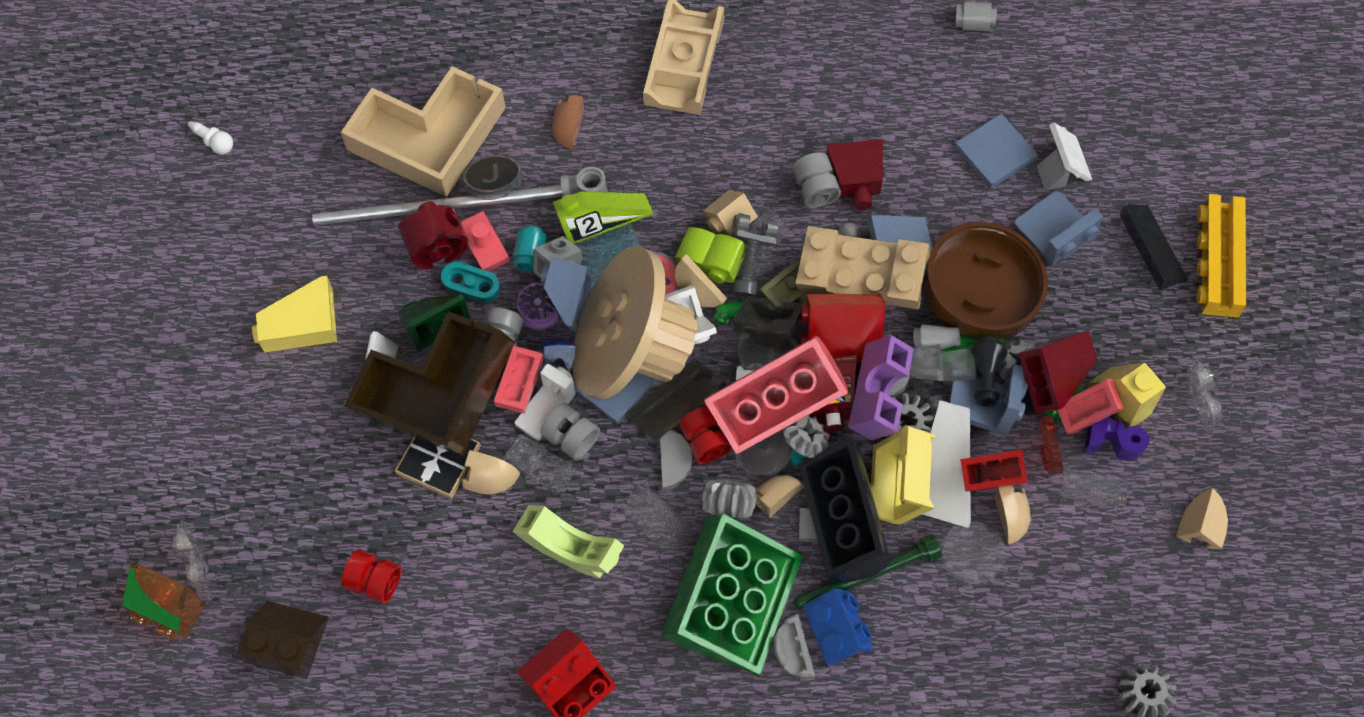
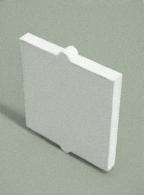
[1049,123,1092,181]

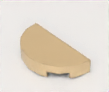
[675,254,727,307]

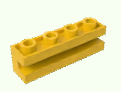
[1197,194,1246,318]

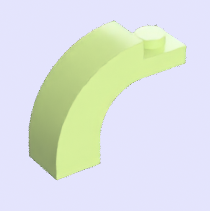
[512,505,624,578]

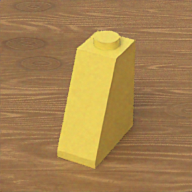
[252,276,337,353]
[1086,363,1166,429]

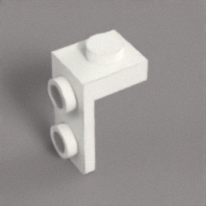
[665,285,717,344]
[515,363,576,441]

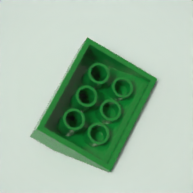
[661,513,803,675]

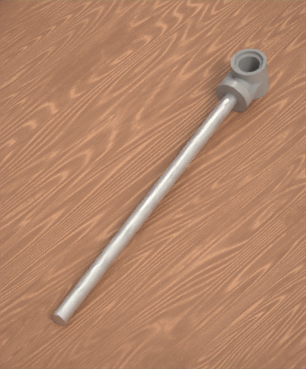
[312,167,608,226]

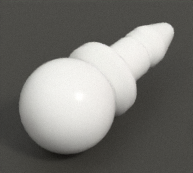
[188,121,233,155]

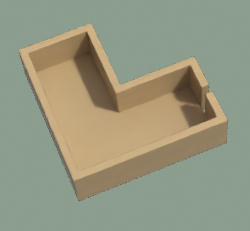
[341,66,506,197]

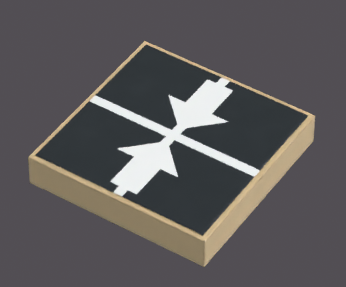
[395,437,481,499]

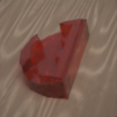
[1039,416,1064,475]

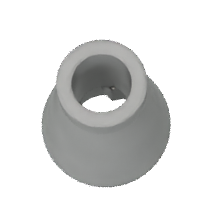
[913,324,961,355]

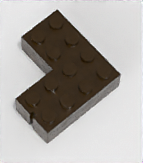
[345,311,515,456]

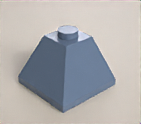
[541,257,593,333]

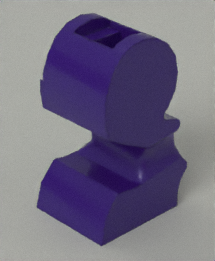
[1084,417,1150,461]

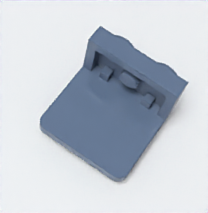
[1014,191,1103,266]
[949,364,1028,436]

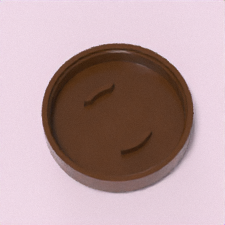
[922,222,1048,340]

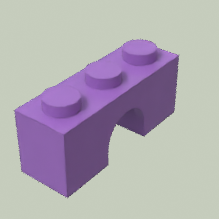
[848,335,914,440]

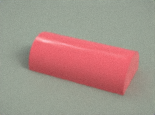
[704,336,848,454]

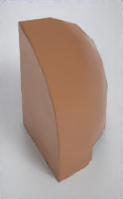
[552,96,584,150]

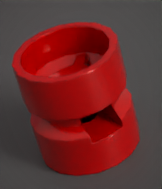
[679,406,733,464]
[341,549,402,604]

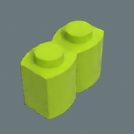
[675,227,746,284]

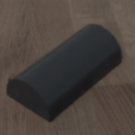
[799,437,890,582]

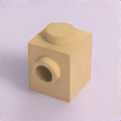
[703,190,758,236]

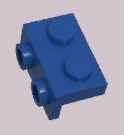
[803,588,873,666]

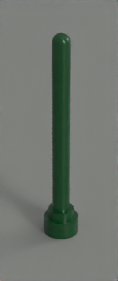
[794,533,942,609]

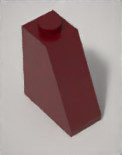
[1018,330,1097,413]

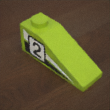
[553,191,653,244]

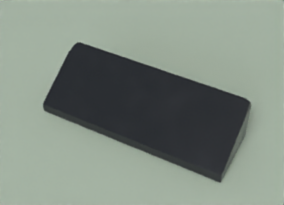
[1120,204,1188,290]

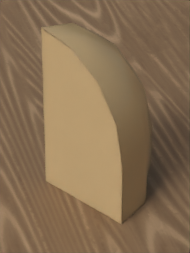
[462,450,520,494]
[755,475,804,518]
[994,486,1031,545]
[1176,488,1228,549]

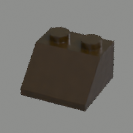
[237,601,329,679]

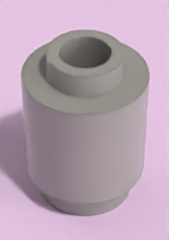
[955,1,997,32]

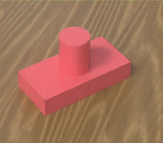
[461,211,510,271]
[494,346,544,414]
[1057,379,1125,434]

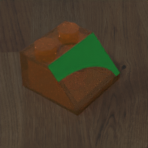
[122,562,206,640]

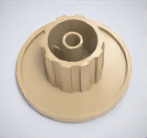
[572,246,697,400]

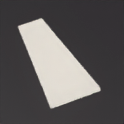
[922,401,971,528]

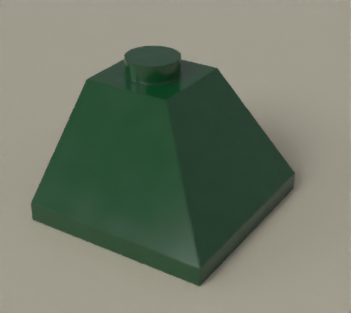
[398,294,471,352]

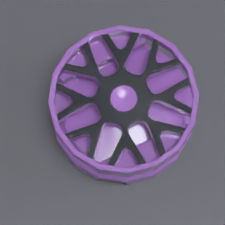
[517,283,560,330]

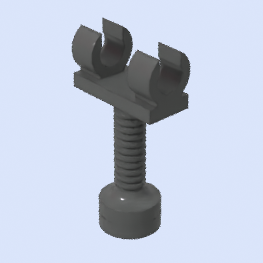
[731,213,778,297]

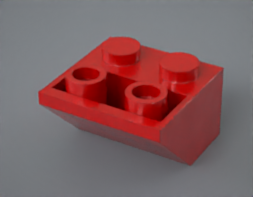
[517,628,617,717]

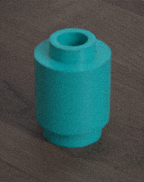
[512,225,547,272]

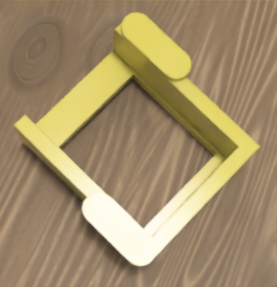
[870,425,935,524]

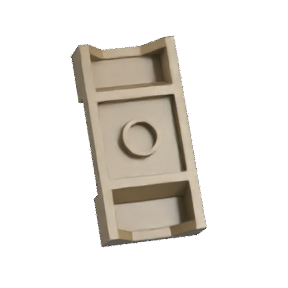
[643,0,724,115]
[796,226,930,310]

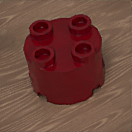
[397,201,469,270]

